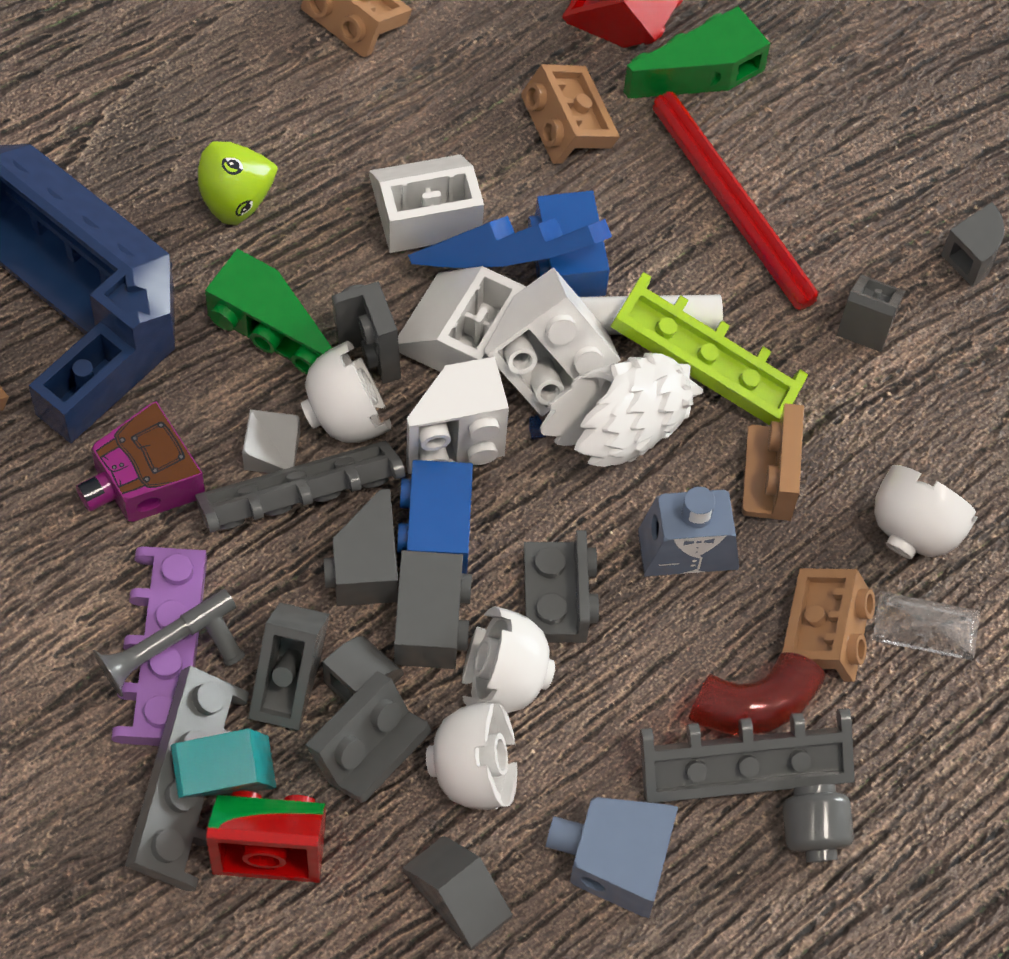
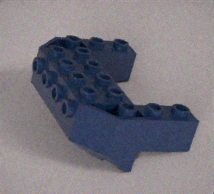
[0,144,175,444]

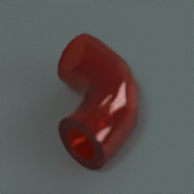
[688,652,826,736]

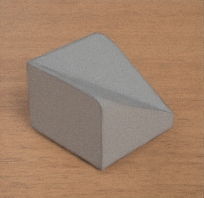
[242,409,300,473]

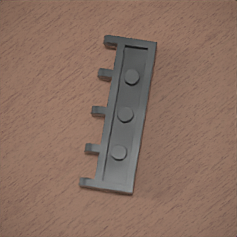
[195,440,405,533]
[125,666,249,891]
[640,708,855,803]

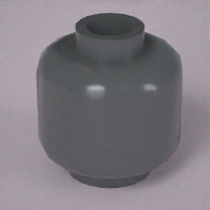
[782,784,854,863]

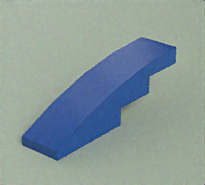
[408,216,612,268]

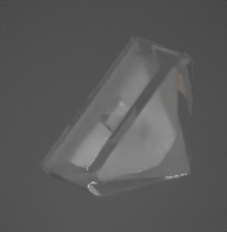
[872,591,980,660]

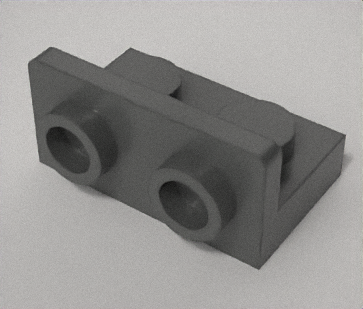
[332,281,401,384]
[523,530,599,643]
[305,671,432,803]

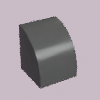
[941,202,1004,287]
[323,636,404,702]

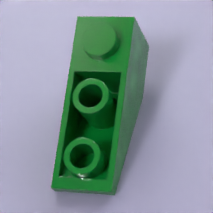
[623,6,771,99]
[205,249,332,375]

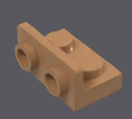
[301,0,412,57]
[521,64,620,164]
[742,403,804,521]
[781,568,875,682]

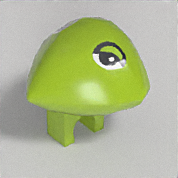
[198,141,278,226]

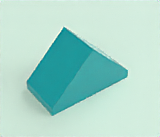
[171,728,277,798]

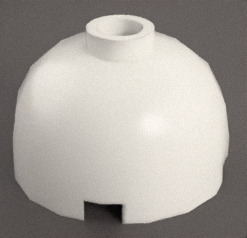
[301,341,391,443]
[874,465,978,559]
[462,606,555,713]
[426,702,518,810]

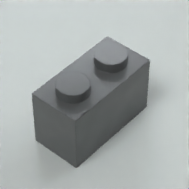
[394,550,472,669]

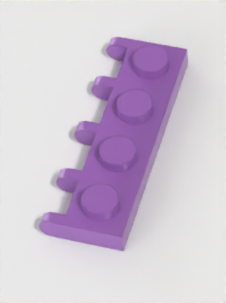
[111,546,207,746]

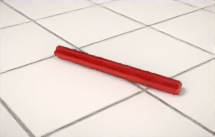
[653,91,818,311]

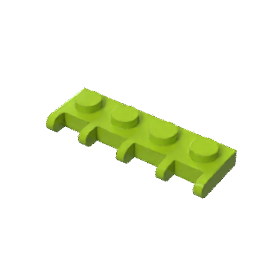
[610,272,808,425]

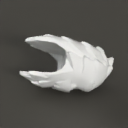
[540,353,703,467]

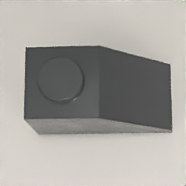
[323,489,398,606]
[248,602,330,731]

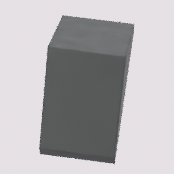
[836,275,905,352]
[402,835,513,951]

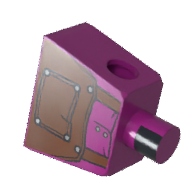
[76,401,205,522]

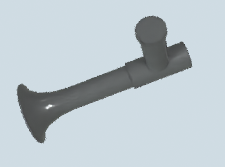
[93,589,245,697]

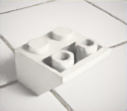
[369,154,484,253]
[398,266,526,372]
[485,267,621,416]
[406,356,509,474]

